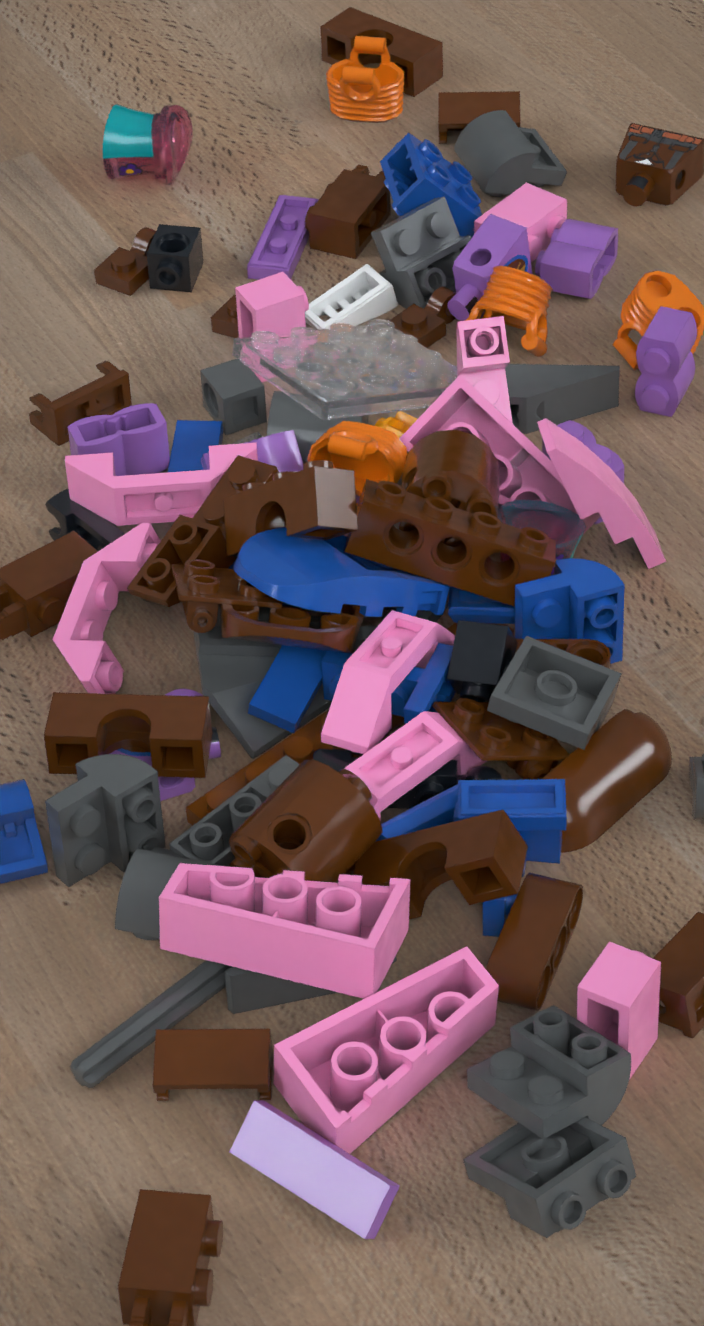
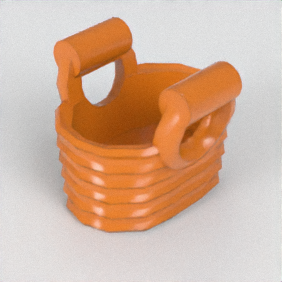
[326,36,404,122]
[465,266,553,357]
[613,270,704,370]
[307,421,408,506]

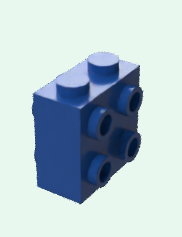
[380,132,482,238]

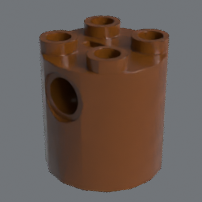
[399,430,500,547]
[229,759,383,883]

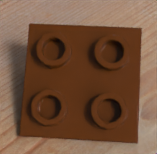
[172,559,282,633]
[432,698,570,780]

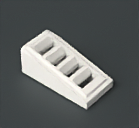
[305,264,398,339]

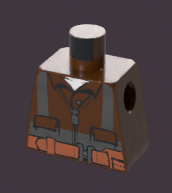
[616,123,704,206]

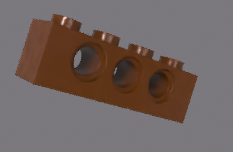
[345,479,556,607]

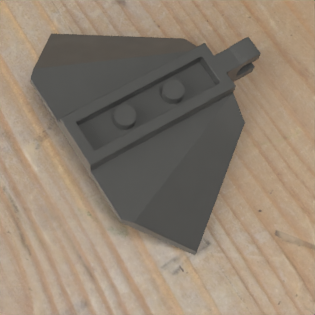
[193,607,377,759]

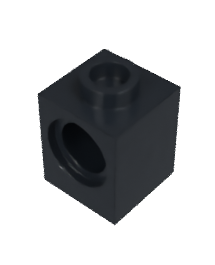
[147,224,204,292]
[447,620,517,702]

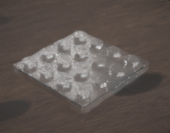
[232,319,457,420]

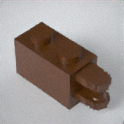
[305,165,391,259]
[0,531,98,640]
[118,1189,223,1326]

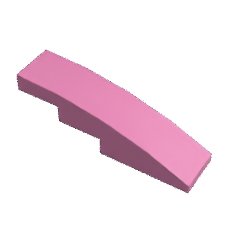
[537,418,666,569]

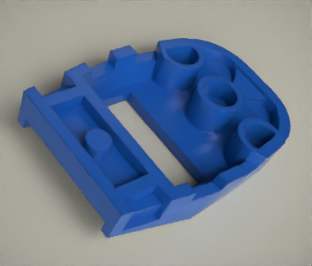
[233,527,450,617]

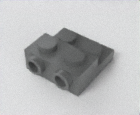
[487,636,622,750]
[463,1117,637,1238]

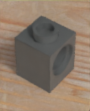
[200,357,267,435]

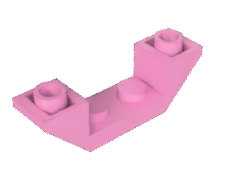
[456,316,513,506]
[65,443,258,526]
[52,523,161,694]
[321,610,455,754]
[344,711,486,820]

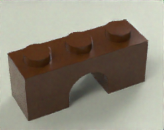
[320,7,443,97]
[223,460,358,557]
[44,692,213,778]
[353,809,528,920]

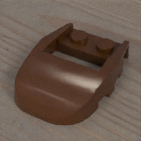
[219,604,364,654]

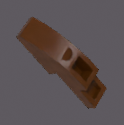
[127,455,279,607]

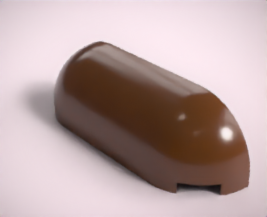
[543,709,672,853]

